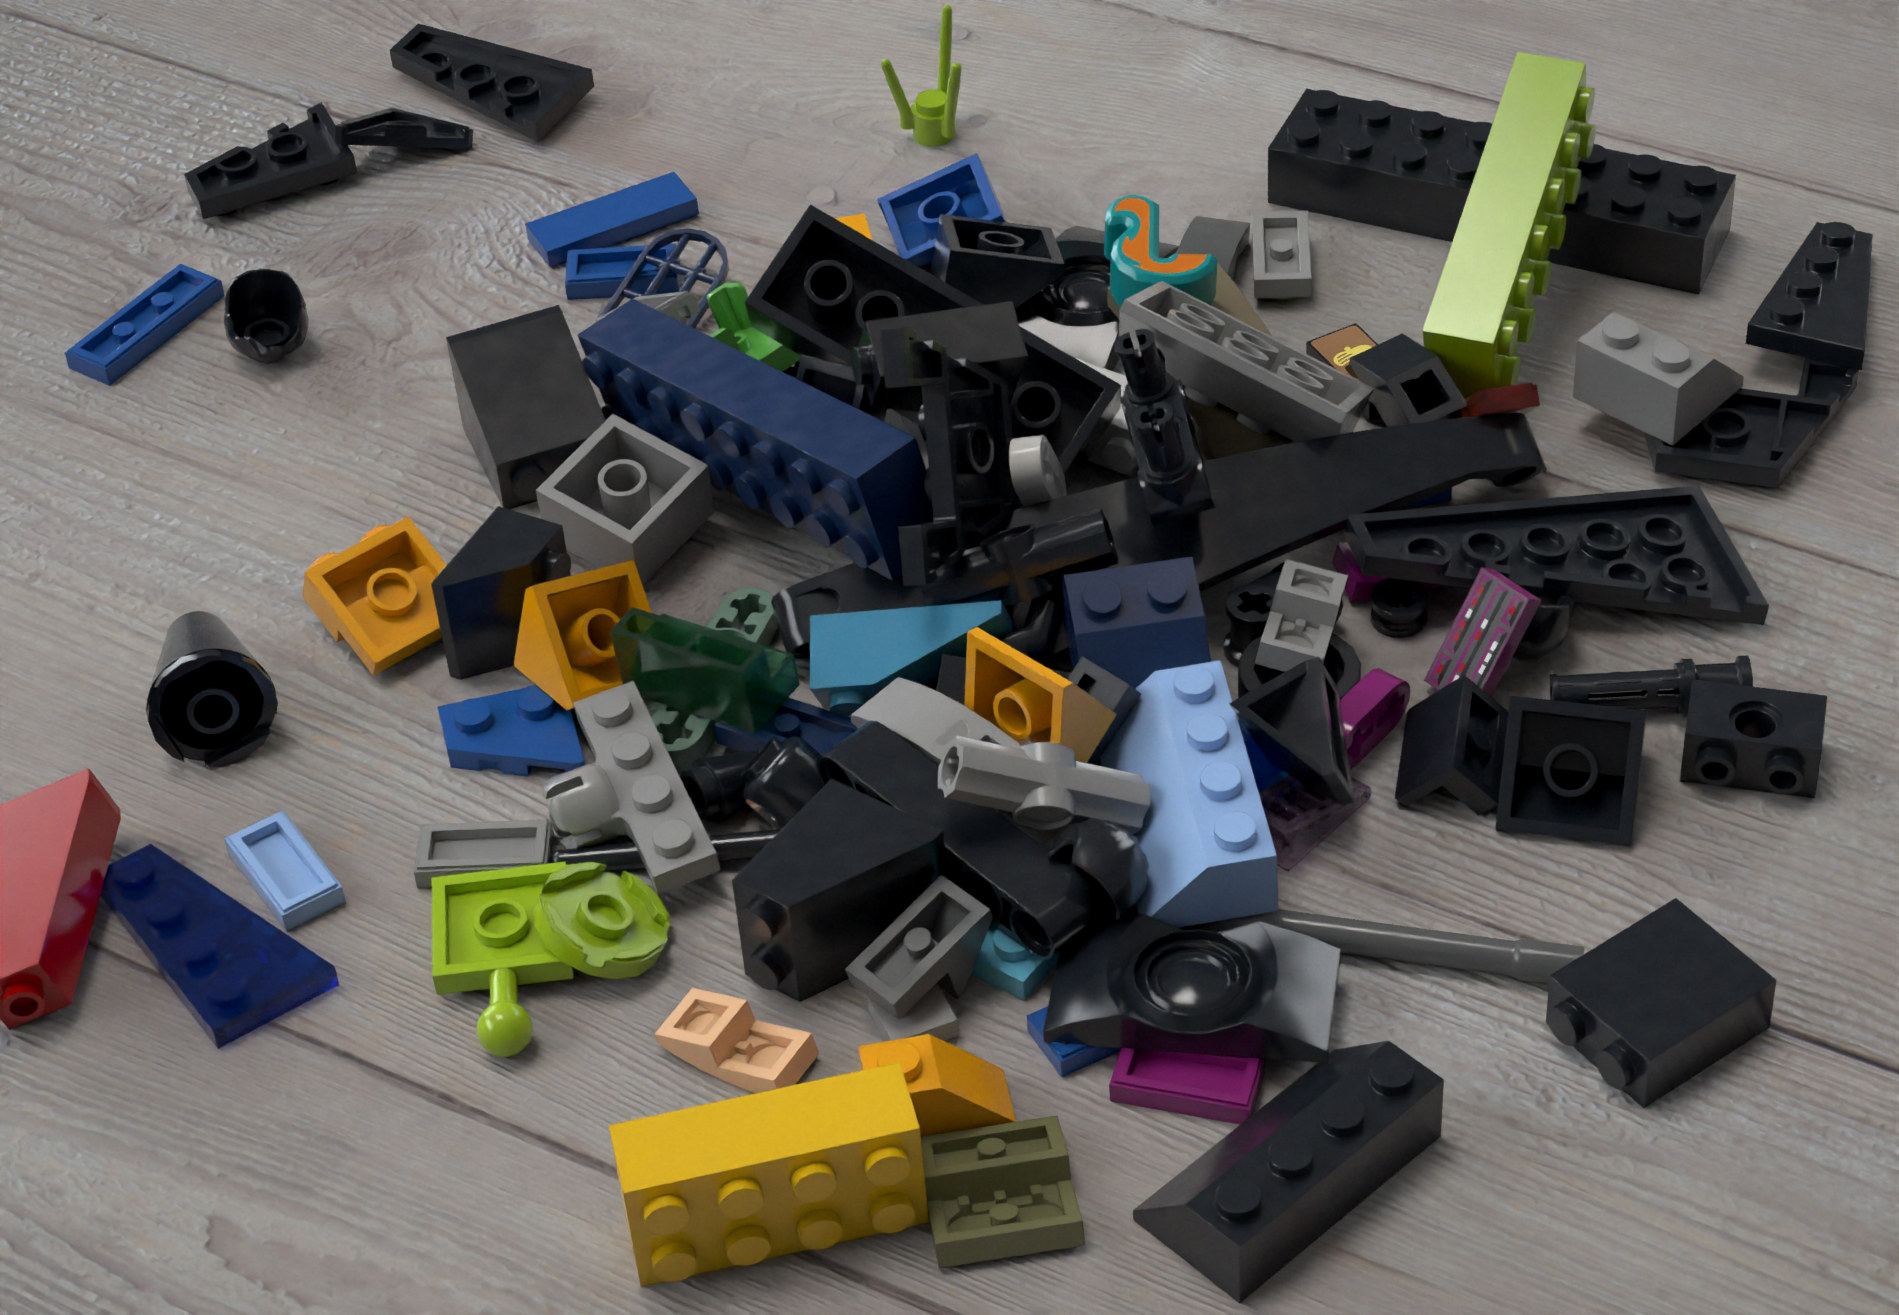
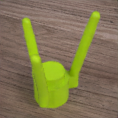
[881,5,962,147]

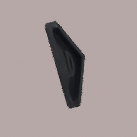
[334,108,473,149]

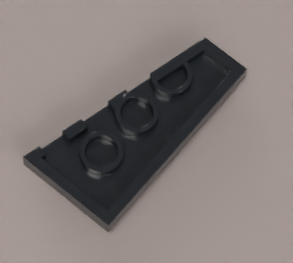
[389,24,594,142]
[1745,222,1873,370]

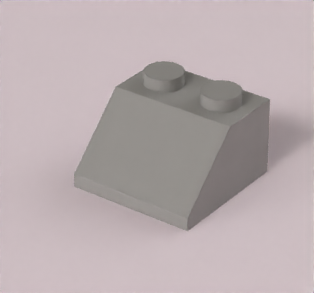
[1573,312,1744,446]

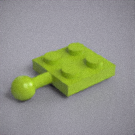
[431,861,574,1057]

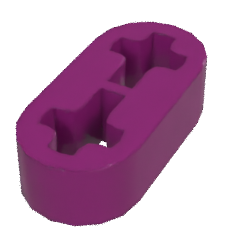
[1340,668,1411,770]

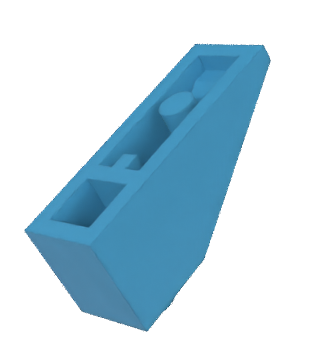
[810,600,1013,715]

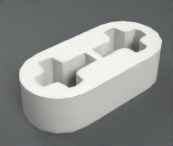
[1009,435,1067,507]

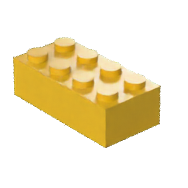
[608,1062,929,1287]

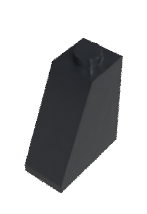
[851,301,1028,412]

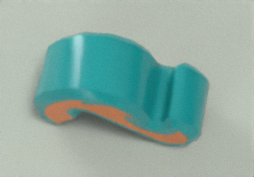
[1104,195,1218,307]

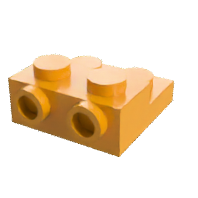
[303,516,447,676]

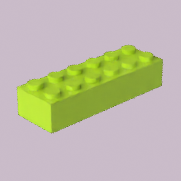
[1422,51,1596,412]

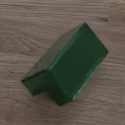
[610,607,800,734]

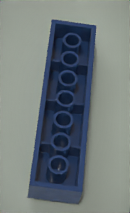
[577,299,933,581]

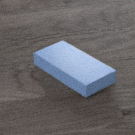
[224,810,346,932]

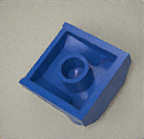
[877,153,1007,267]

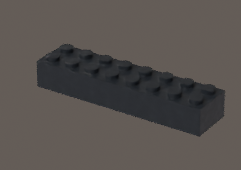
[1268,88,1736,295]

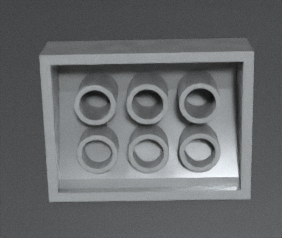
[1119,281,1374,443]

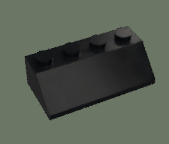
[1133,1041,1444,1303]

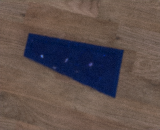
[100,844,339,1049]

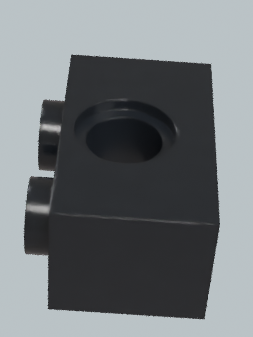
[1680,679,1827,798]

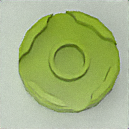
[534,862,670,979]

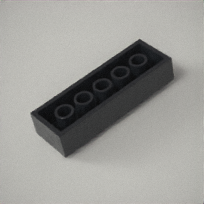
[744,204,1121,492]

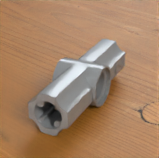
[938,735,1150,835]

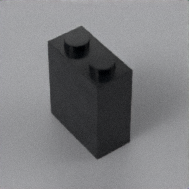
[1546,898,1777,1109]

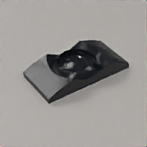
[1015,226,1179,371]
[1043,914,1341,1063]

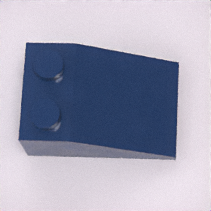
[1061,557,1211,766]

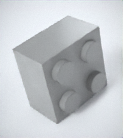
[536,414,714,586]

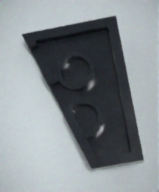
[184,102,357,219]

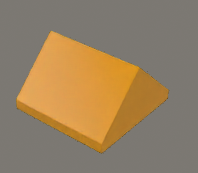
[514,560,674,710]
[964,627,1117,763]

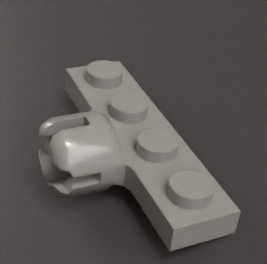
[543,681,721,894]

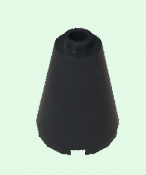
[146,611,278,767]

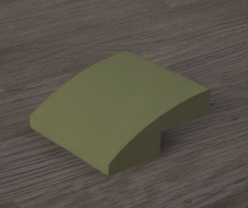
[921,1115,1085,1268]

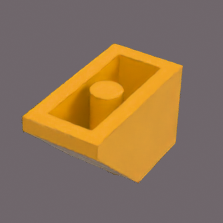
[858,1034,1016,1136]

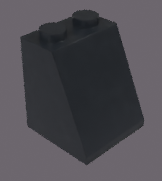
[446,305,606,509]
[732,779,947,1002]

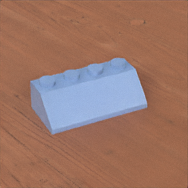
[1099,660,1278,928]

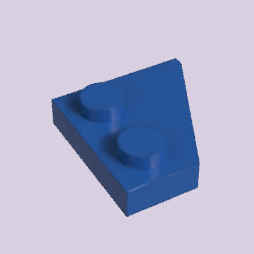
[437,685,585,776]

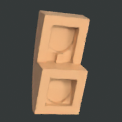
[654,988,819,1093]

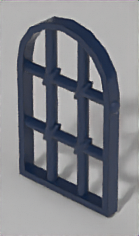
[599,228,729,329]

